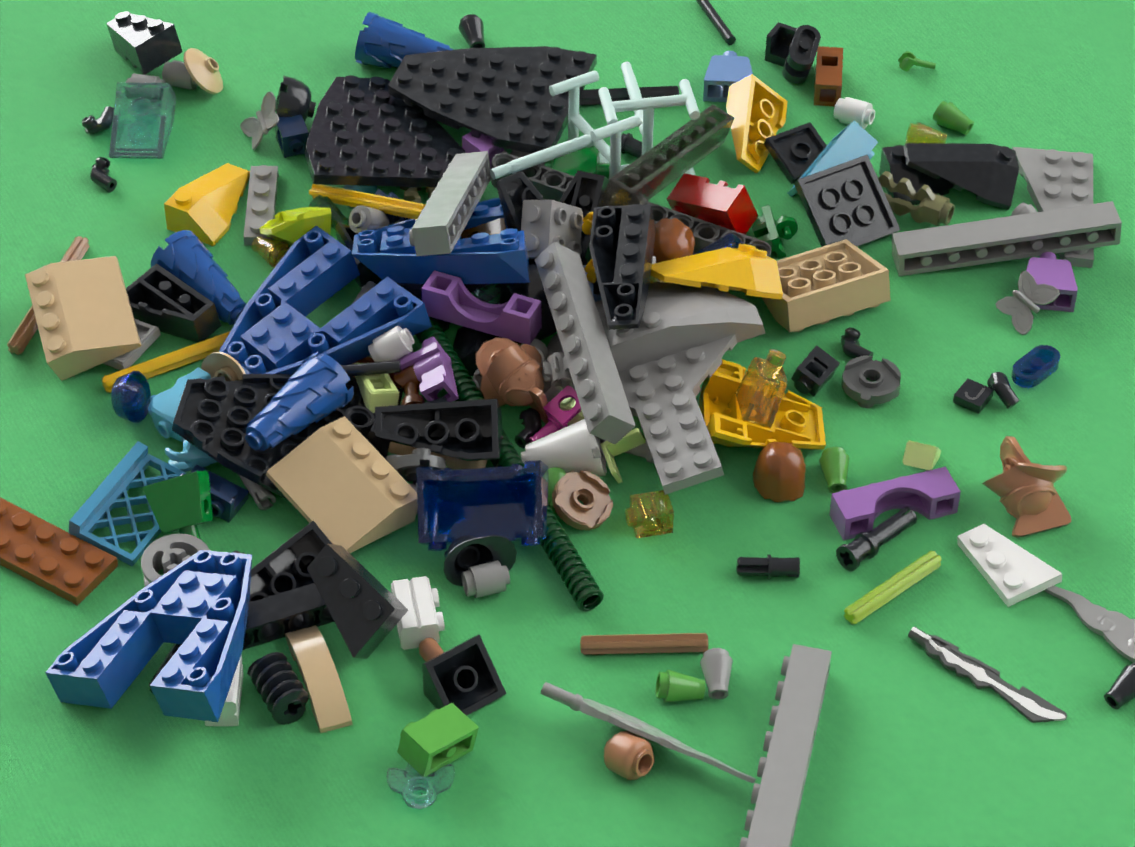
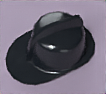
[444,535,517,586]

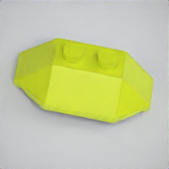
[259,207,331,245]

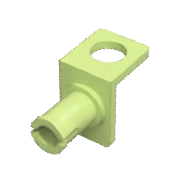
[600,428,646,484]

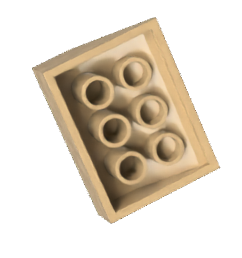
[762,239,891,332]
[25,256,142,381]
[266,416,421,553]

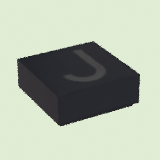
[953,378,994,414]

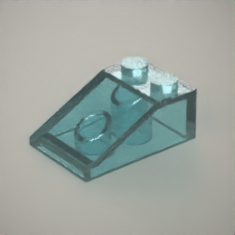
[109,82,176,159]

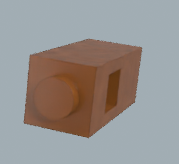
[814,46,843,107]

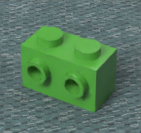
[397,703,479,778]

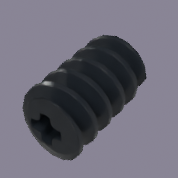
[247,652,309,724]

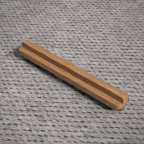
[580,633,709,655]

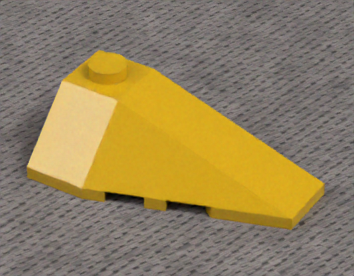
[726,74,788,173]
[164,163,250,246]

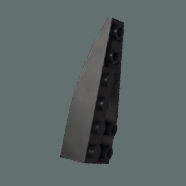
[589,204,656,330]

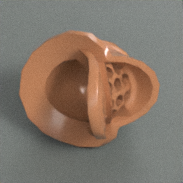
[476,337,548,424]
[983,436,1071,538]

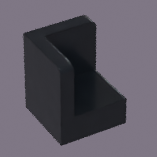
[765,22,797,67]

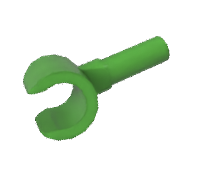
[898,51,936,71]

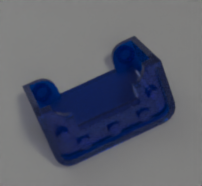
[416,460,549,551]

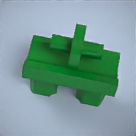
[751,205,798,259]

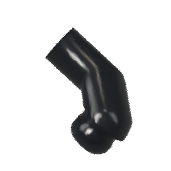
[987,372,1020,409]

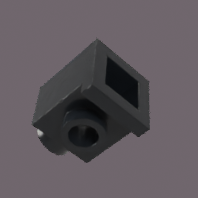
[791,345,840,397]

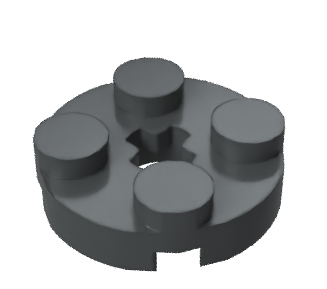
[841,356,901,408]
[386,448,447,486]

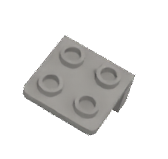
[521,200,584,259]

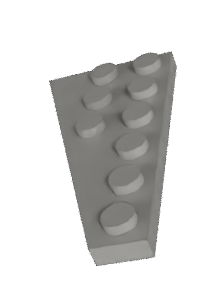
[1012,147,1094,268]

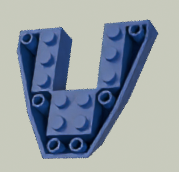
[352,198,530,284]
[219,226,432,376]
[45,550,252,722]

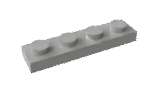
[244,165,279,245]

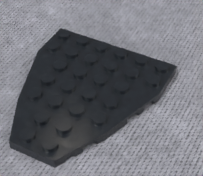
[388,46,597,153]
[304,75,466,188]
[172,374,403,501]

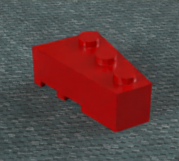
[667,173,758,235]

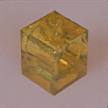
[625,490,674,538]

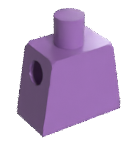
[1026,252,1078,312]

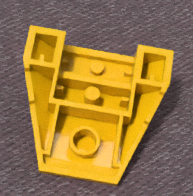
[651,244,783,300]
[699,359,826,450]

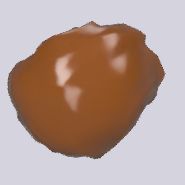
[653,218,695,263]
[753,441,806,502]

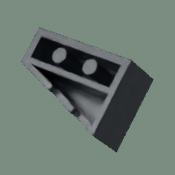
[560,171,611,262]

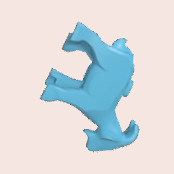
[148,367,217,472]

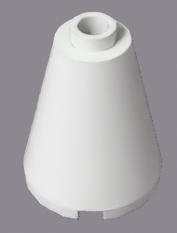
[521,419,607,477]

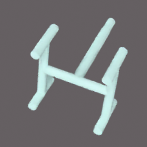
[598,62,700,176]
[490,70,642,193]

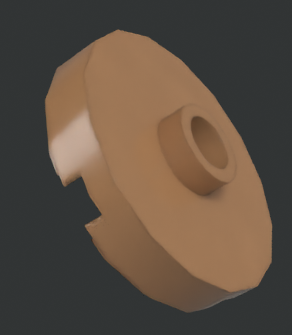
[552,470,613,530]

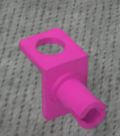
[529,386,581,442]

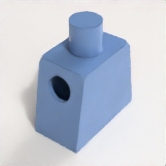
[703,51,753,102]

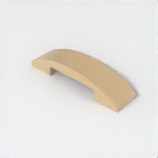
[285,626,352,733]

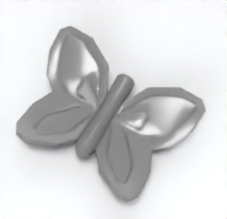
[240,92,279,150]
[995,271,1060,335]

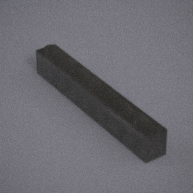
[599,104,735,207]

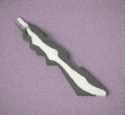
[908,626,1067,723]

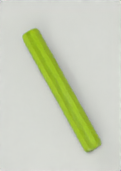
[844,551,942,625]

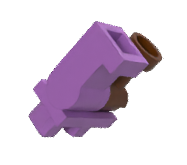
[393,337,459,405]

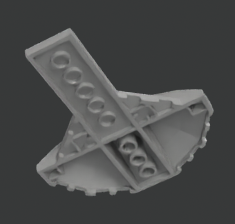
[542,282,765,495]

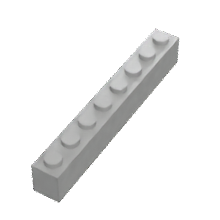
[409,151,492,256]
[892,201,1122,276]
[535,242,635,444]
[739,644,832,847]

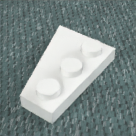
[957,524,1062,607]

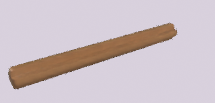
[7,236,89,355]

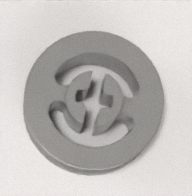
[141,534,210,587]

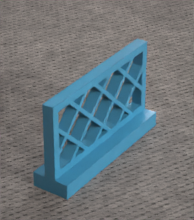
[69,441,187,567]

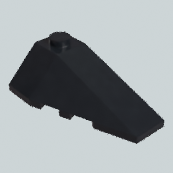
[879,145,954,205]
[375,399,502,461]
[249,520,332,603]

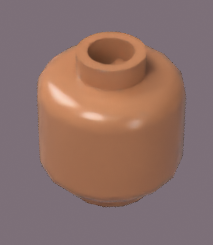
[604,731,654,780]

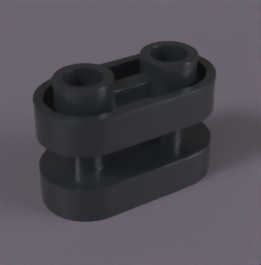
[782,25,821,84]

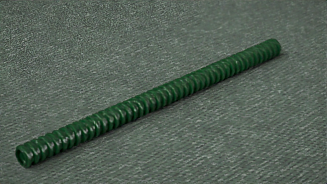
[415,317,604,611]

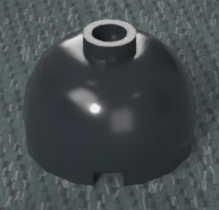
[274,75,316,128]

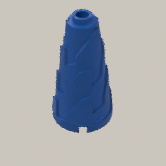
[355,12,454,69]
[151,230,246,325]
[245,352,354,451]

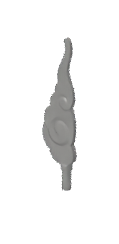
[1044,586,1135,663]
[540,682,756,783]

